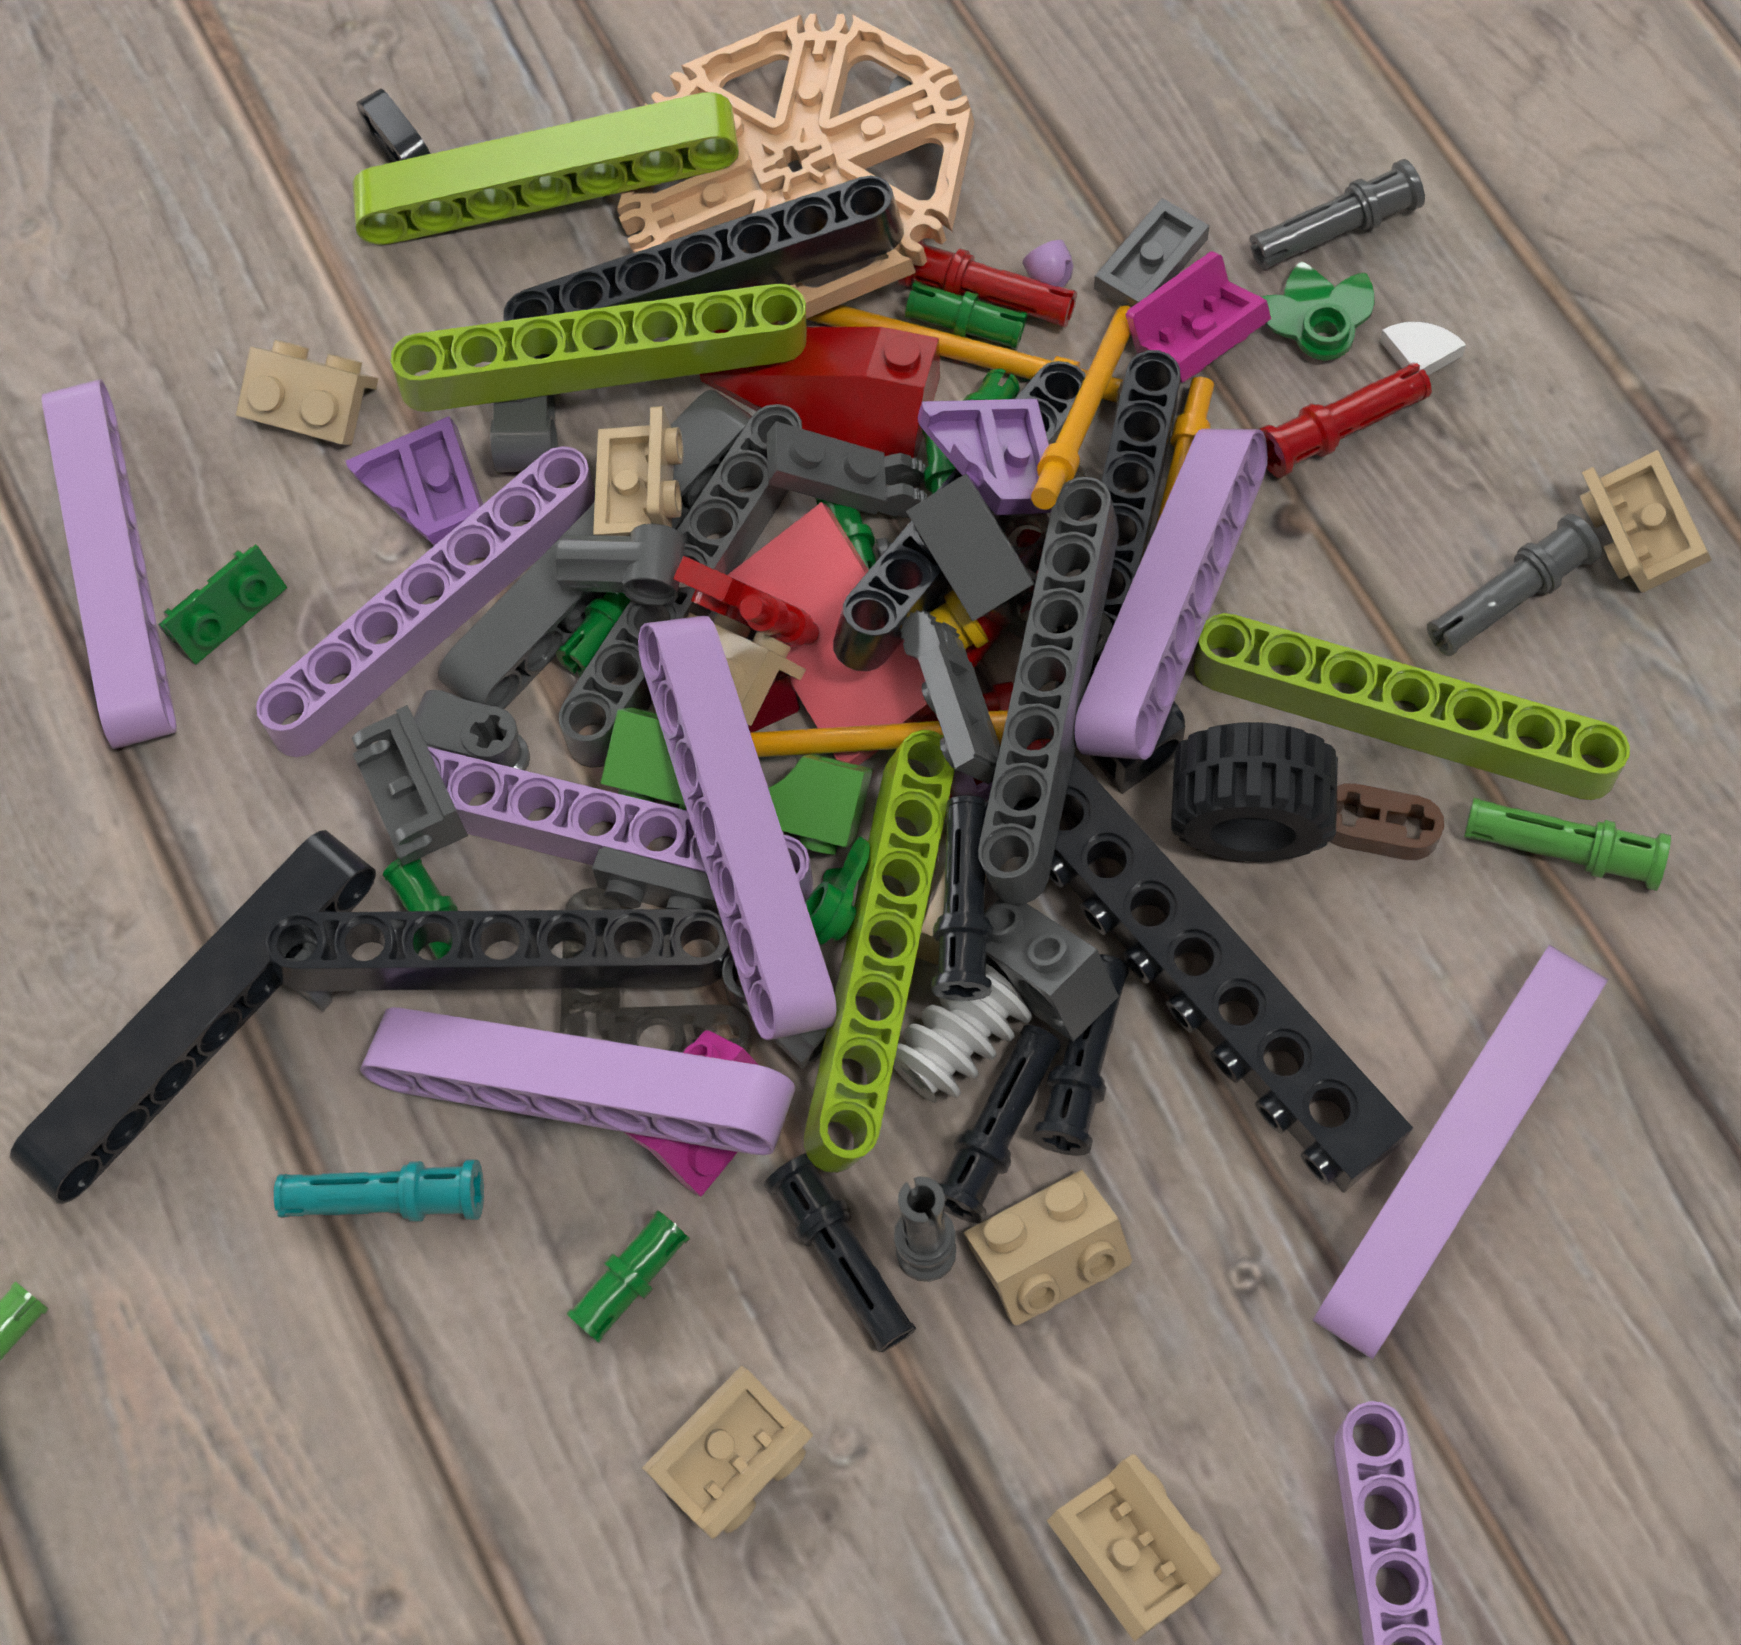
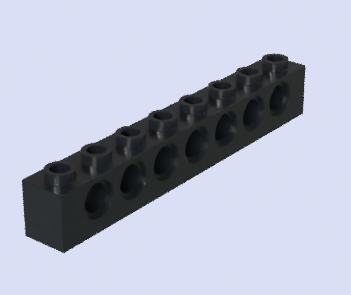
[1013,740,1413,1193]

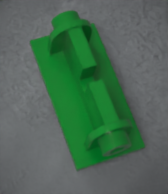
[158,544,288,665]

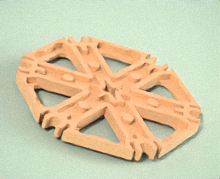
[617,14,975,325]

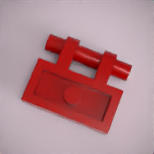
[673,556,819,646]

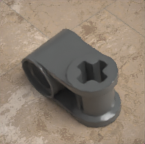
[490,357,558,473]
[414,690,530,771]

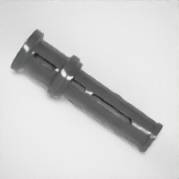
[1249,159,1425,270]
[1427,514,1602,656]
[894,1176,957,1282]

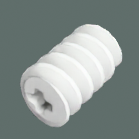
[893,964,1032,1102]

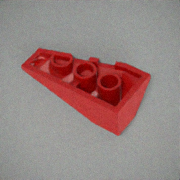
[700,327,940,458]

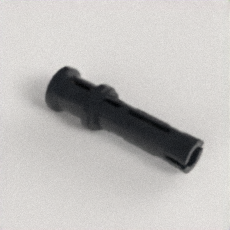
[931,795,994,1001]
[1032,954,1130,1156]
[938,1025,1061,1224]
[763,1153,917,1353]

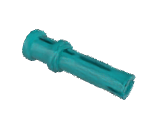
[273,1159,484,1222]

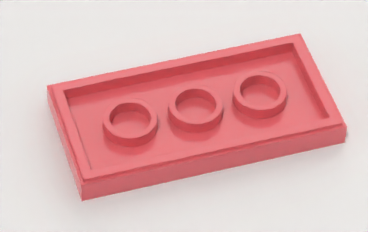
[728,502,932,765]

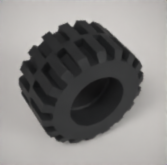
[1171,722,1338,862]

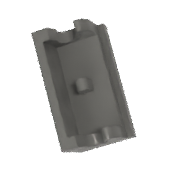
[906,474,1035,621]
[352,705,468,866]

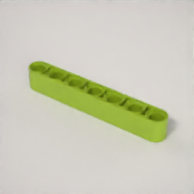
[352,92,739,245]
[390,284,807,412]
[1194,613,1630,800]
[804,730,955,1173]

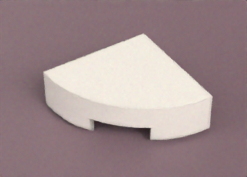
[1380,322,1466,375]

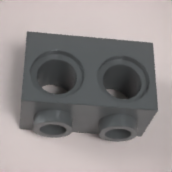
[984,899,1119,1042]

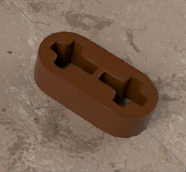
[1330,783,1444,860]

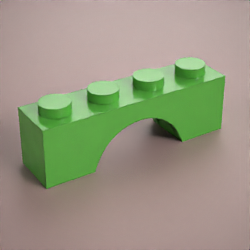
[600,707,873,854]

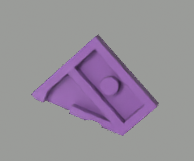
[917,399,1052,515]
[346,416,483,545]

